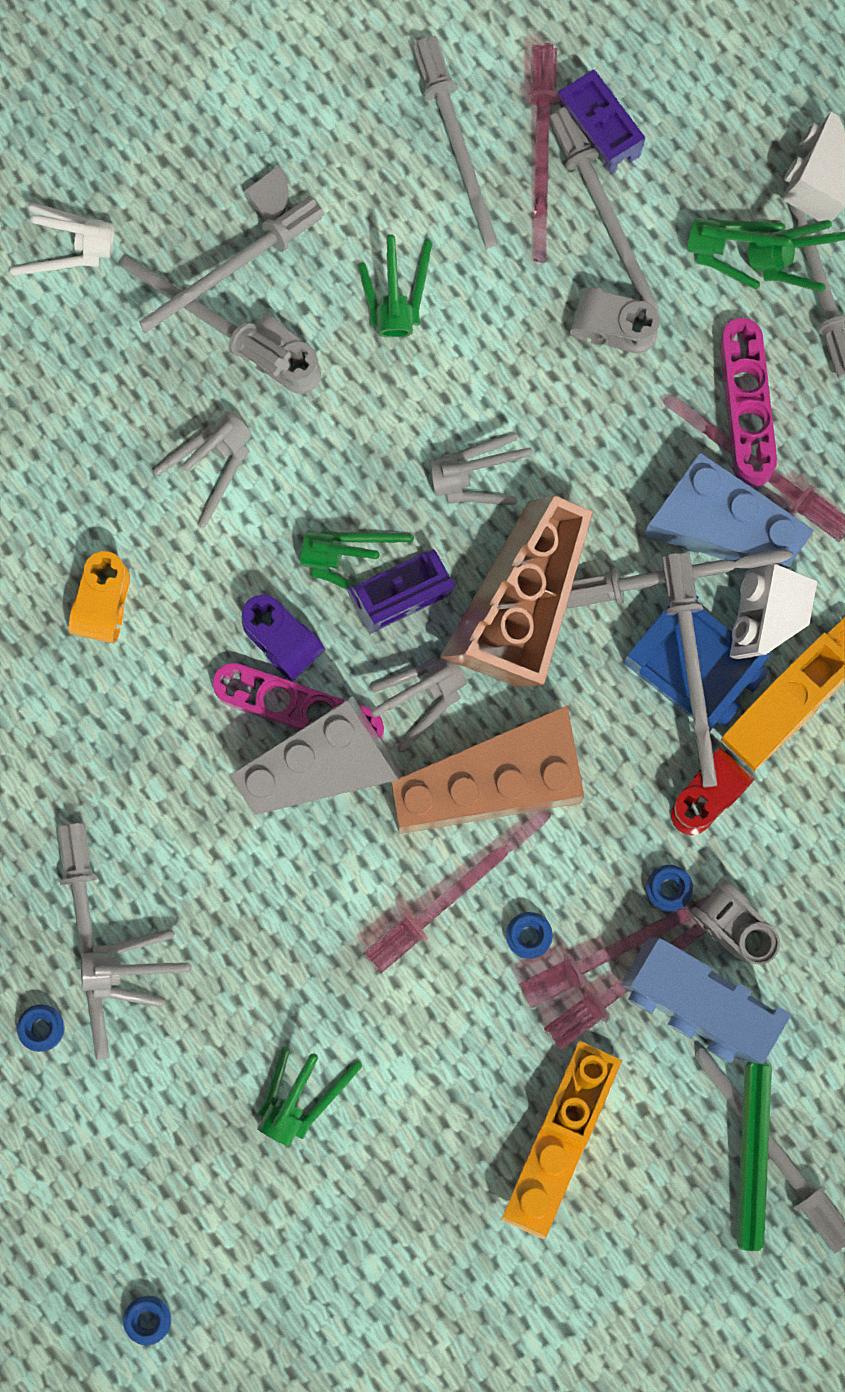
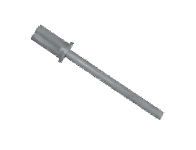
[413,36,498,249]
[549,106,659,310]
[783,170,845,379]
[139,196,324,333]
[118,254,291,377]
[566,550,793,609]
[663,552,717,787]
[57,823,109,1060]
[695,1048,845,1254]

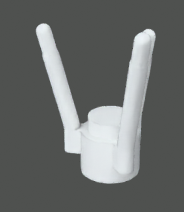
[9,203,114,275]

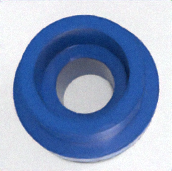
[646,865,693,912]
[506,912,553,959]
[17,1004,65,1052]
[123,1296,172,1345]

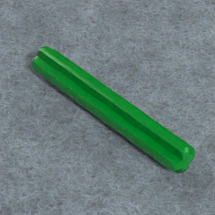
[737,1061,772,1251]

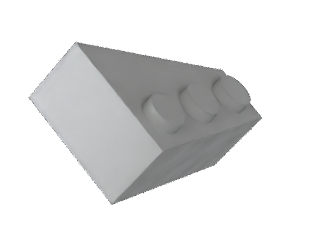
[230,696,403,815]

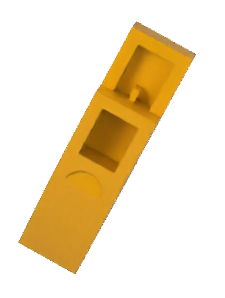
[721,617,845,772]
[500,1041,623,1240]

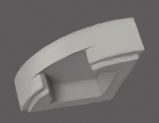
[244,166,289,221]

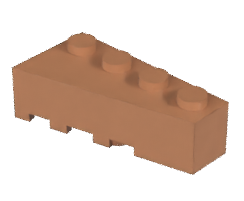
[440,495,593,687]
[391,705,584,834]

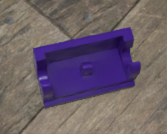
[557,69,646,174]
[347,549,456,635]

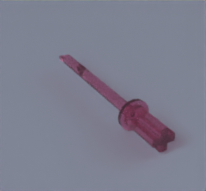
[526,43,560,263]
[662,394,845,543]
[363,811,551,974]
[518,893,713,1009]
[543,923,706,1051]

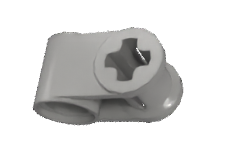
[570,287,659,353]
[241,313,321,394]
[689,878,780,965]

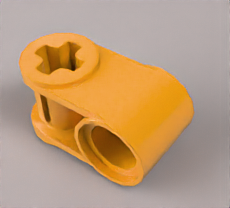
[68,551,130,644]

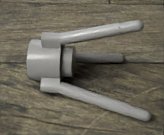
[153,411,252,528]
[430,433,533,505]
[371,657,467,752]
[81,930,192,1007]

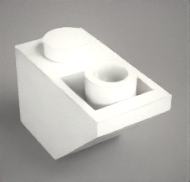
[782,112,845,222]
[730,564,817,659]

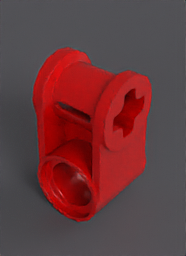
[671,748,755,836]

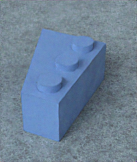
[644,453,814,569]
[620,937,792,1064]

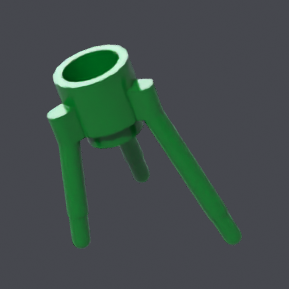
[687,217,791,289]
[748,220,845,292]
[358,234,432,337]
[300,529,414,590]
[257,1047,362,1147]

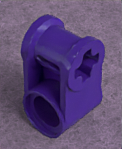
[242,594,325,682]

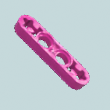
[720,318,777,487]
[213,663,384,740]

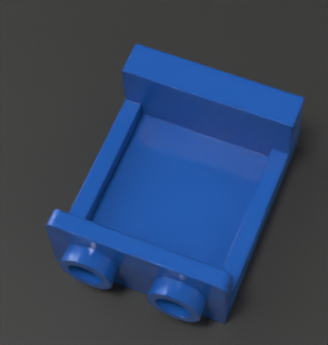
[624,595,771,732]

